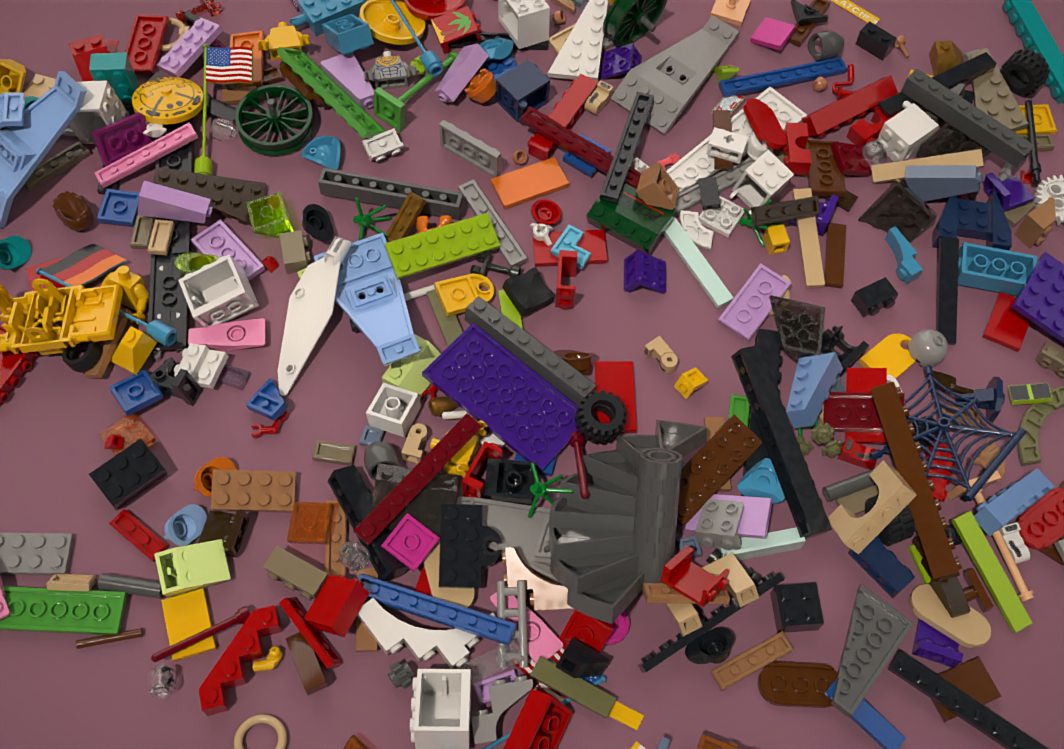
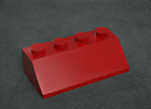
[503,689,573,749]

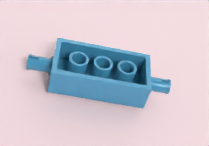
[289,0,368,37]
[958,242,1037,296]

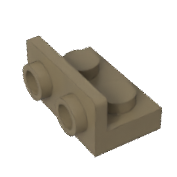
[1034,341,1064,378]

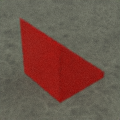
[1020,170,1033,184]
[261,256,279,273]
[104,434,125,450]

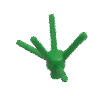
[353,198,391,240]
[739,199,783,247]
[528,463,573,518]

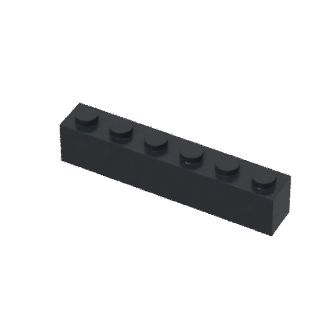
[327,465,408,581]

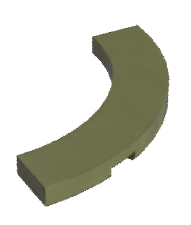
[1017,385,1064,466]

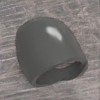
[807,31,844,60]
[364,441,401,481]

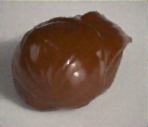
[52,191,94,231]

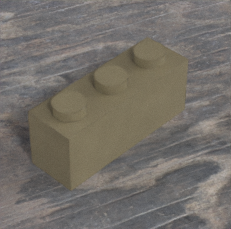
[263,546,329,601]

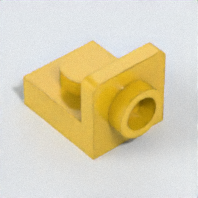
[674,367,709,399]

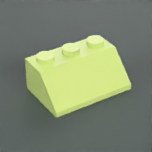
[382,334,441,399]

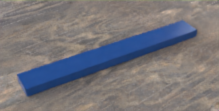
[718,57,848,98]
[358,574,517,646]

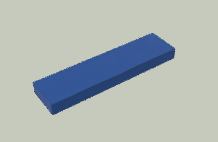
[824,678,906,749]

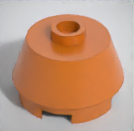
[464,68,496,103]

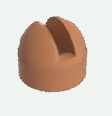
[552,10,566,24]
[813,76,828,92]
[512,150,527,164]

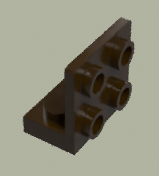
[198,510,249,558]

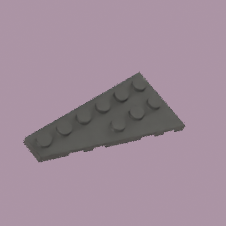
[831,584,914,718]

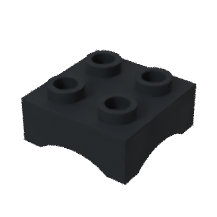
[502,267,555,317]

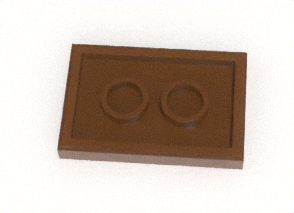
[931,657,1002,722]

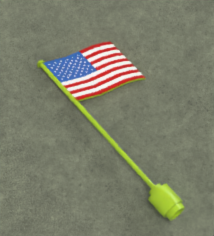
[194,44,253,175]

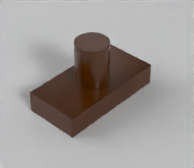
[963,568,994,613]

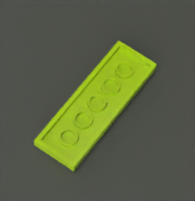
[384,213,501,280]

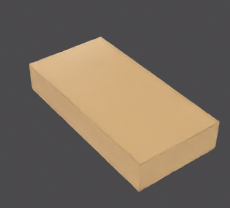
[147,220,175,255]
[46,574,96,591]

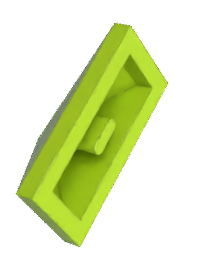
[714,65,739,88]

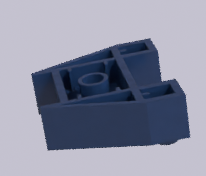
[932,191,1012,251]

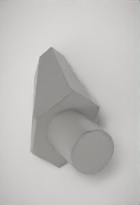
[998,162,1011,182]

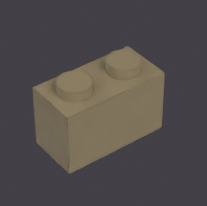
[279,230,311,274]

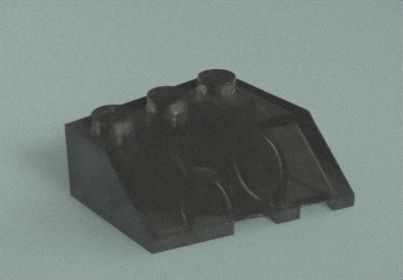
[858,178,937,243]
[769,295,825,363]

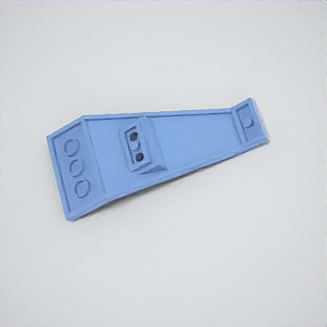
[0,71,87,228]

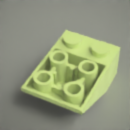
[154,539,231,597]

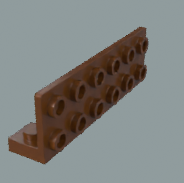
[677,414,762,525]

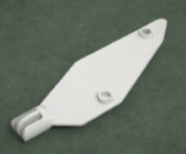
[277,236,352,397]

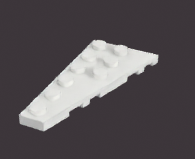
[548,0,608,82]

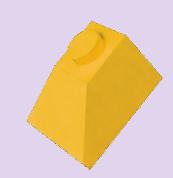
[0,59,26,94]
[110,326,157,375]

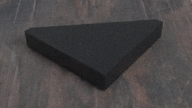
[791,0,828,25]

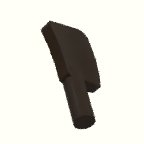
[929,371,974,394]

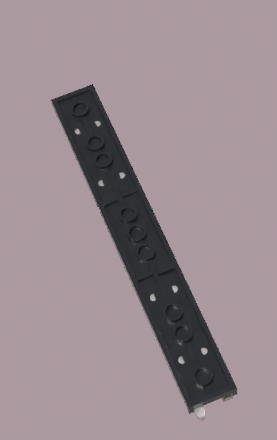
[148,116,195,361]

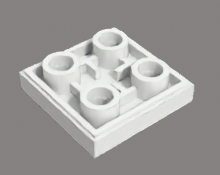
[699,196,745,238]

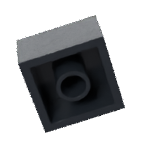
[491,458,536,506]
[770,582,824,633]

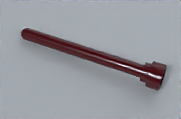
[569,431,589,499]
[151,606,250,662]

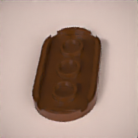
[279,61,328,106]
[757,662,838,708]

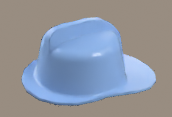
[163,504,207,546]

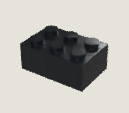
[89,438,167,510]

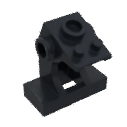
[816,325,869,377]
[150,357,202,406]

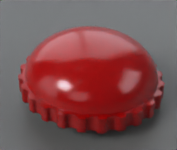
[531,199,562,226]

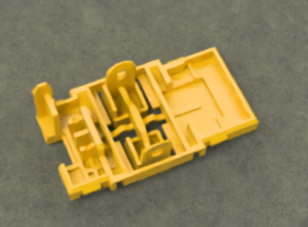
[0,279,123,355]

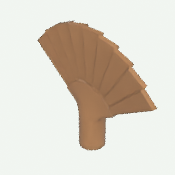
[967,438,1006,483]

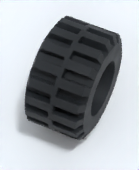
[1000,49,1050,96]
[574,390,627,444]
[865,494,915,546]

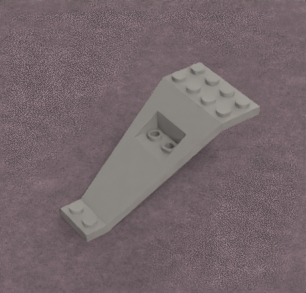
[610,15,740,135]
[456,497,561,584]

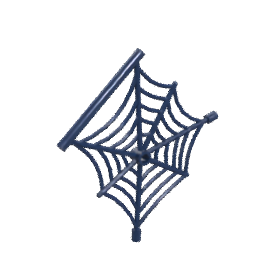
[869,365,1026,501]

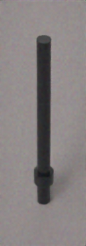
[1025,100,1042,185]

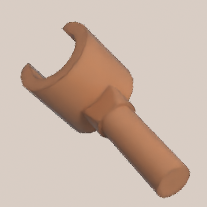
[894,35,910,58]

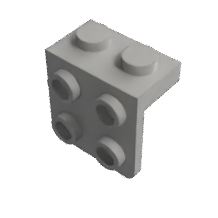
[695,499,744,550]

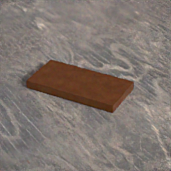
[804,140,846,197]

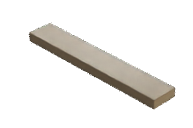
[871,149,984,184]
[792,188,825,288]

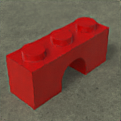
[846,108,898,148]
[782,122,812,175]

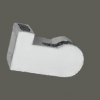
[1000,522,1030,564]

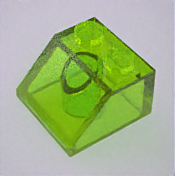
[246,191,294,237]

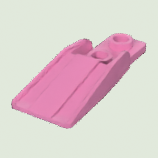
[188,318,265,351]
[490,586,563,664]

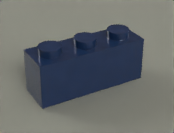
[848,536,915,599]

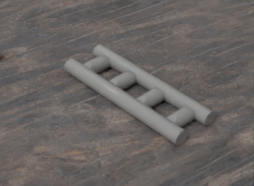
[496,580,528,668]

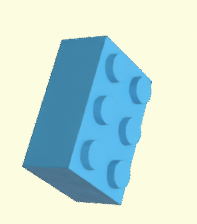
[321,14,374,55]

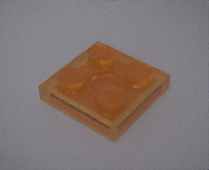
[99,413,156,455]
[287,502,335,545]

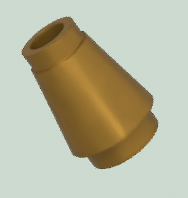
[428,396,458,416]

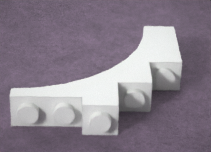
[357,598,497,669]

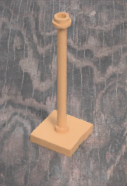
[710,0,751,26]
[947,470,1034,602]

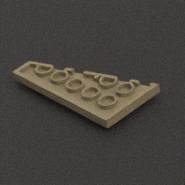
[970,48,1029,132]

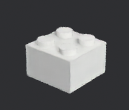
[366,383,421,437]

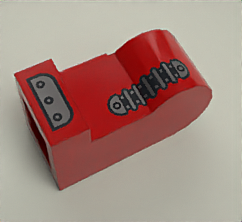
[837,436,877,469]

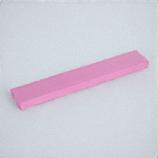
[95,122,199,188]

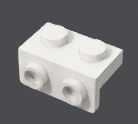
[362,128,404,162]

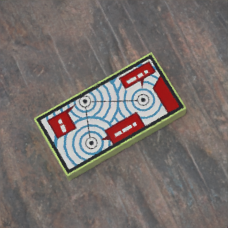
[711,95,745,115]

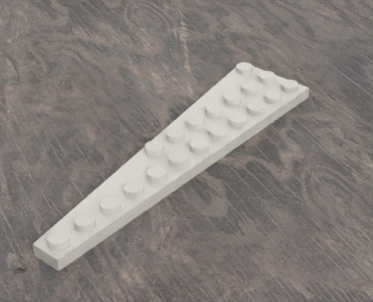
[666,87,807,194]

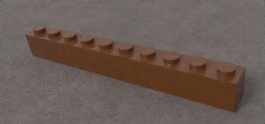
[870,381,962,583]

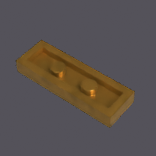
[385,191,427,242]

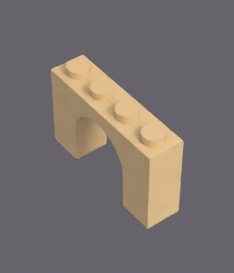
[828,460,917,554]
[663,553,759,636]

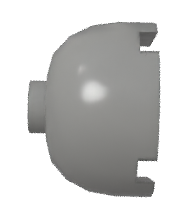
[908,329,948,367]

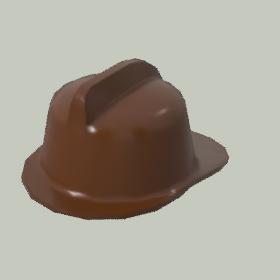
[553,350,596,375]

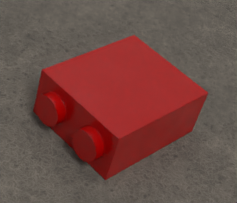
[304,575,370,637]

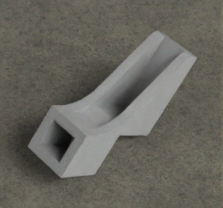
[471,676,533,744]

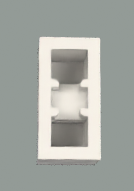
[706,127,748,164]

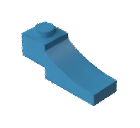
[885,226,923,285]

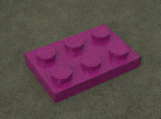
[91,112,152,166]

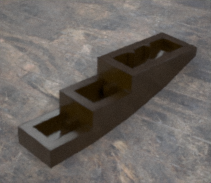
[912,536,971,618]

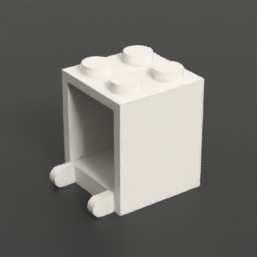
[875,101,939,162]
[729,150,794,215]

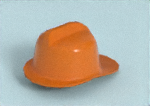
[193,457,237,497]

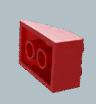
[68,34,109,82]

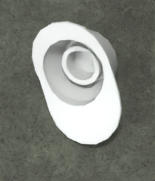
[738,127,773,160]

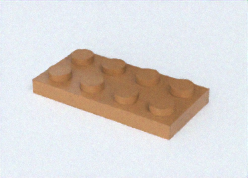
[211,469,296,513]

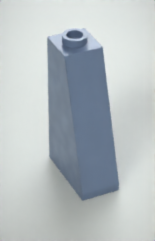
[905,165,983,203]

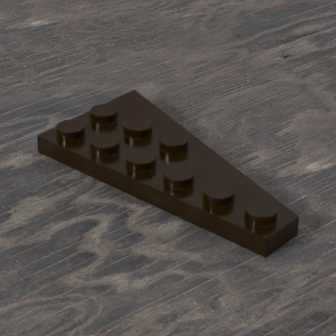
[153,167,266,231]

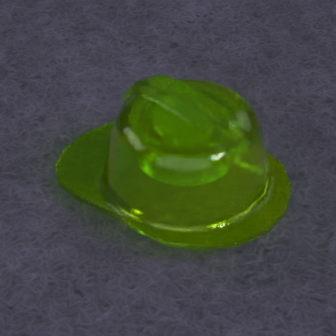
[174,252,219,273]

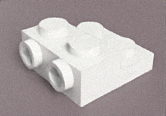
[174,343,229,389]

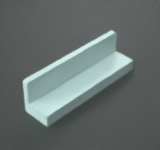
[719,527,806,561]

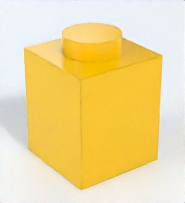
[763,224,790,255]

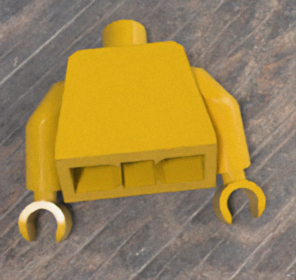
[257,22,311,61]
[100,266,149,324]
[430,420,488,478]

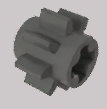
[388,661,415,689]

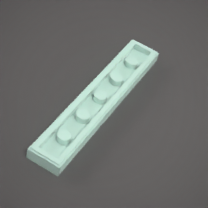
[663,217,734,309]

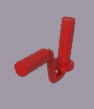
[832,64,854,99]

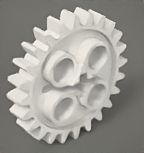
[1033,175,1064,226]

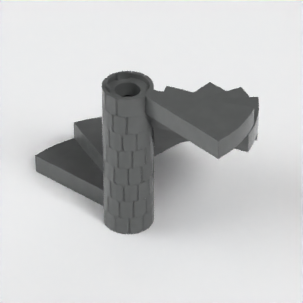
[549,420,707,624]

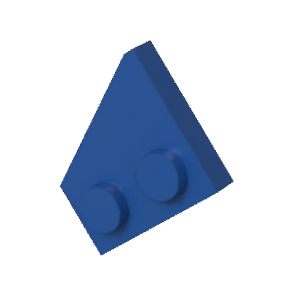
[245,379,287,421]

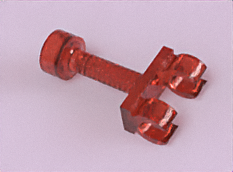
[175,0,222,23]

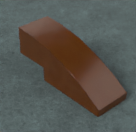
[286,632,328,695]

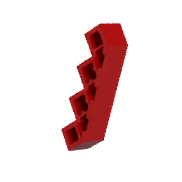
[198,605,282,716]

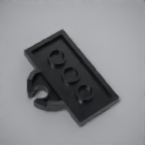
[438,504,502,589]

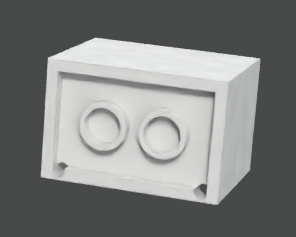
[498,0,550,49]
[69,81,130,144]
[178,254,259,327]
[410,669,471,749]

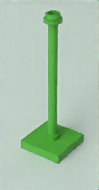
[374,52,458,132]

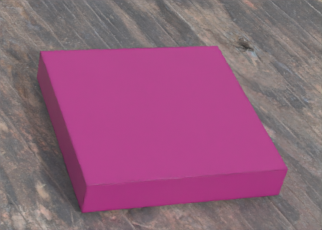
[751,17,795,51]
[381,513,440,572]

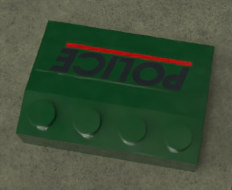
[586,183,677,255]

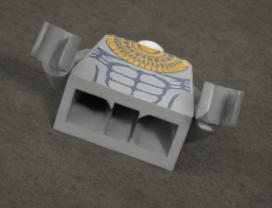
[364,51,417,90]

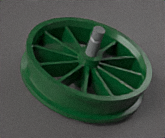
[602,0,667,48]
[235,84,315,156]

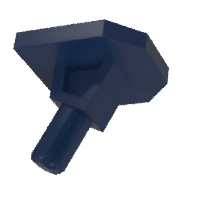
[956,376,1005,424]

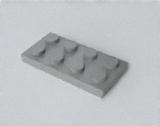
[439,120,501,178]
[0,533,74,576]

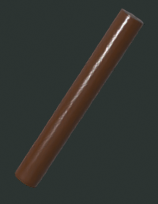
[76,628,143,649]

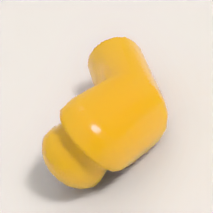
[253,647,282,672]

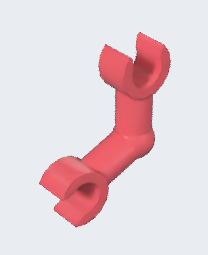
[657,153,680,170]

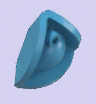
[480,38,514,62]
[301,136,340,170]
[737,458,785,504]

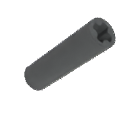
[822,468,876,502]
[98,573,164,599]

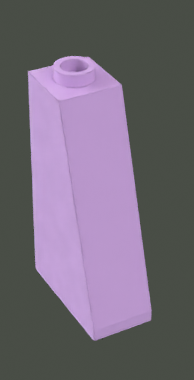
[435,43,489,103]
[320,53,374,109]
[138,181,213,223]

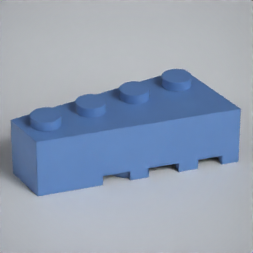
[786,352,843,428]
[974,468,1055,536]

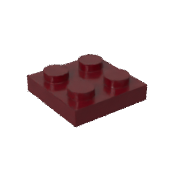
[830,142,872,177]

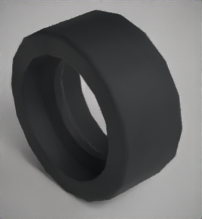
[62,341,102,372]

